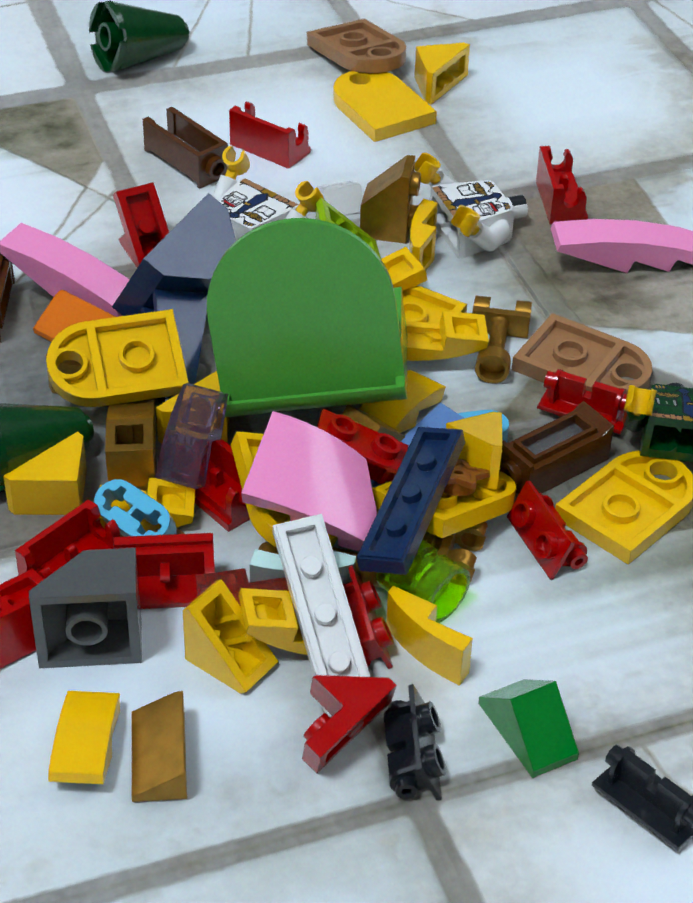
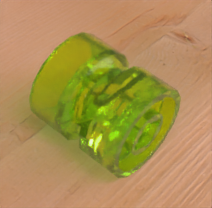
[376,539,471,623]

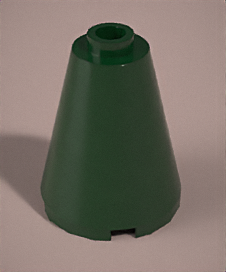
[89,1,189,72]
[0,403,94,493]

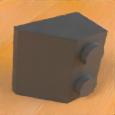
[29,548,142,669]

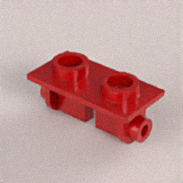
[537,369,627,434]
[317,409,409,485]
[506,481,588,579]
[343,566,394,669]

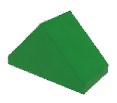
[478,679,579,778]

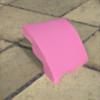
[241,411,377,551]

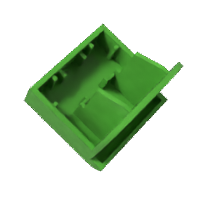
[207,218,407,418]

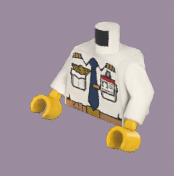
[212,146,324,241]
[414,152,528,259]

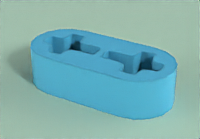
[94,479,177,537]

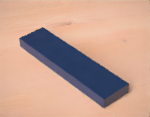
[356,427,465,575]

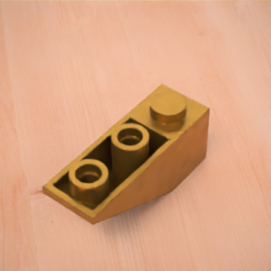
[105,399,156,491]

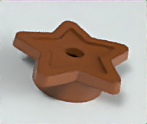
[443,459,490,496]

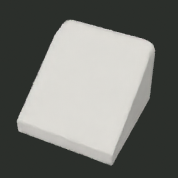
[317,181,363,215]

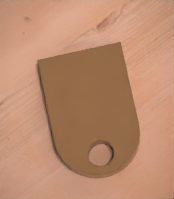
[307,19,406,73]
[512,313,652,394]

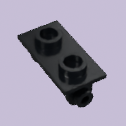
[383,684,446,801]
[591,744,693,851]

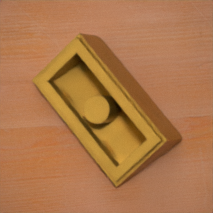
[132,691,187,802]

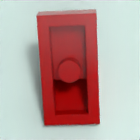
[113,182,169,268]
[302,675,397,773]

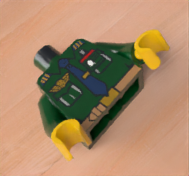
[623,383,693,462]

